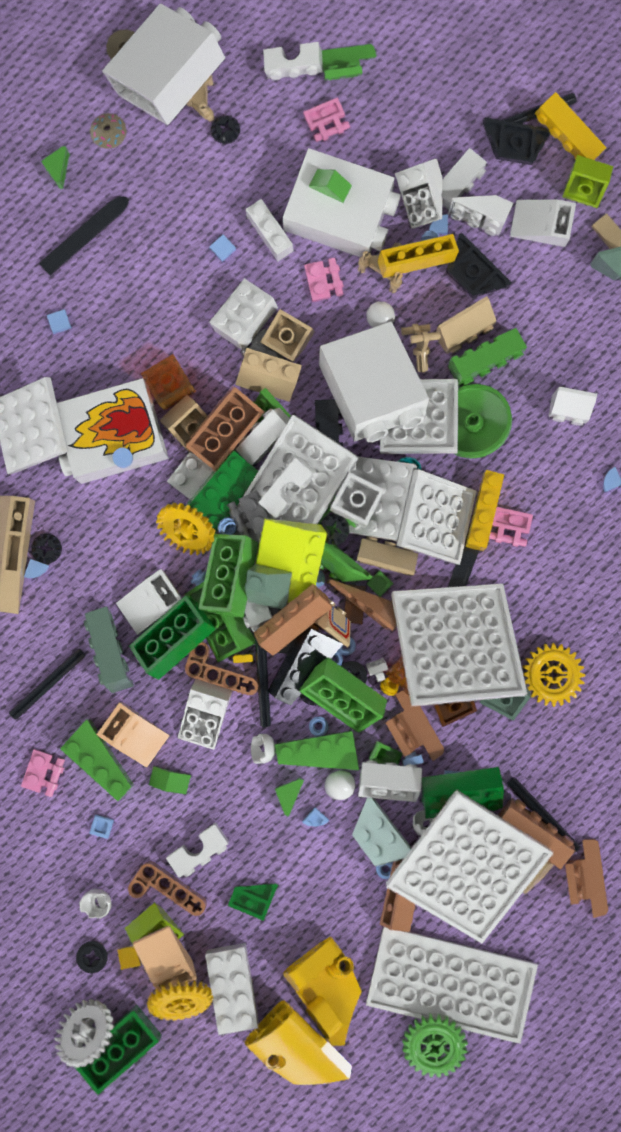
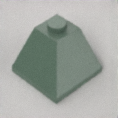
[590,247,621,281]
[245,564,292,609]
[479,687,531,721]

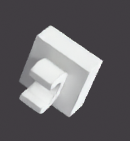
[365,658,388,682]

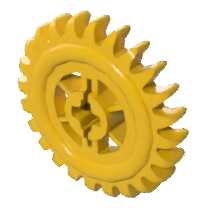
[156,503,215,556]
[522,643,585,707]
[147,980,213,1021]

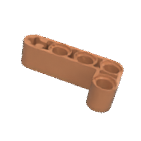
[185,642,258,695]
[128,861,207,916]

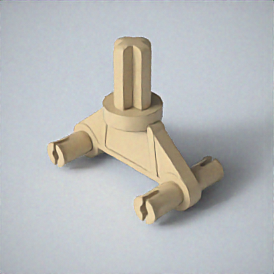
[186,75,215,122]
[358,243,403,293]
[401,324,440,372]

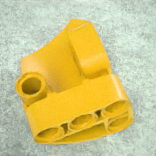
[282,936,362,1046]
[245,1000,351,1085]

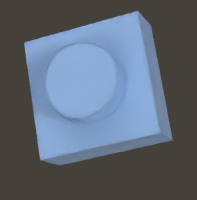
[401,751,424,766]

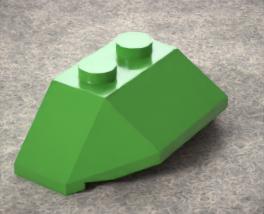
[320,542,373,582]

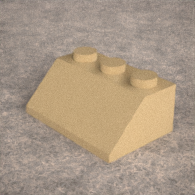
[436,296,497,354]
[235,348,302,402]
[356,536,418,576]

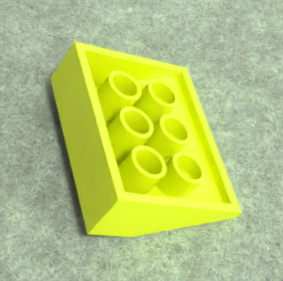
[256,519,327,603]

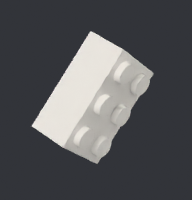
[209,278,278,350]
[358,761,422,802]

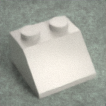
[548,387,597,426]

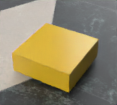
[233,654,254,663]
[118,946,141,970]

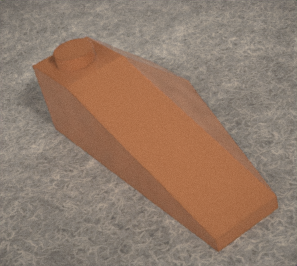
[326,579,397,631]

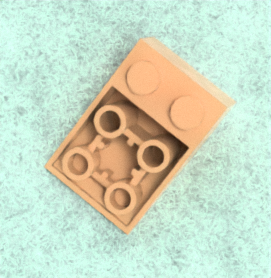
[96,702,170,767]
[133,926,197,993]

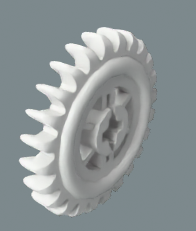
[54,999,113,1068]

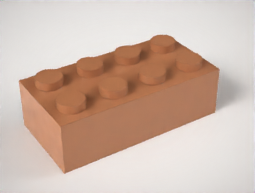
[184,386,264,471]

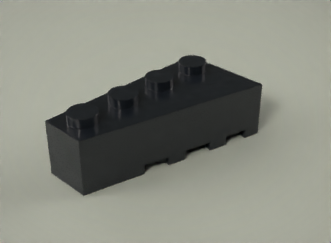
[315,399,343,447]
[268,626,343,705]

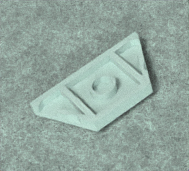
[352,798,412,866]

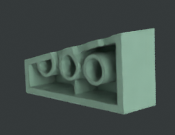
[84,606,134,693]

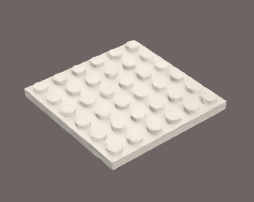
[391,584,527,706]
[386,790,553,943]

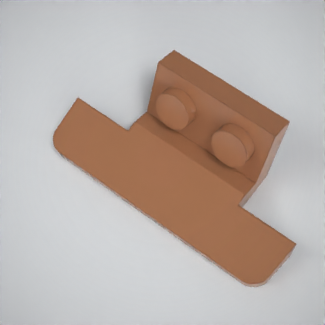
[385,689,444,761]
[565,839,608,918]

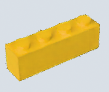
[535,92,607,160]
[378,234,459,278]
[465,470,505,551]

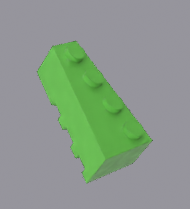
[448,328,527,386]
[60,719,134,801]
[275,730,359,770]

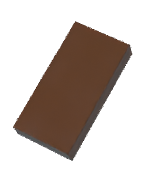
[344,584,366,624]

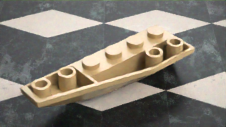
[0,496,35,614]

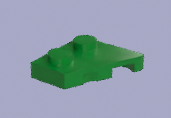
[227,884,278,921]

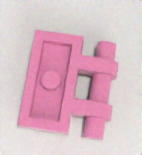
[304,97,350,142]
[304,258,344,302]
[489,507,533,547]
[21,749,65,797]

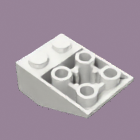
[395,159,442,229]
[448,195,513,236]
[510,200,576,247]
[116,569,182,635]
[178,679,233,750]

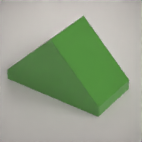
[41,146,70,189]
[309,169,352,203]
[368,740,403,766]
[149,766,191,794]
[275,777,304,817]

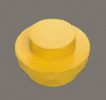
[380,677,399,696]

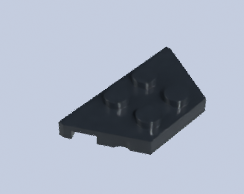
[482,117,551,165]
[446,232,512,298]

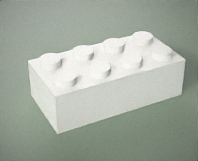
[205,943,259,1035]

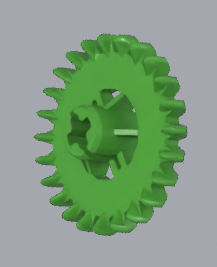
[402,1013,468,1078]

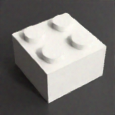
[331,472,384,528]

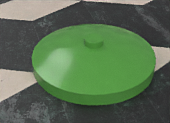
[453,384,512,458]

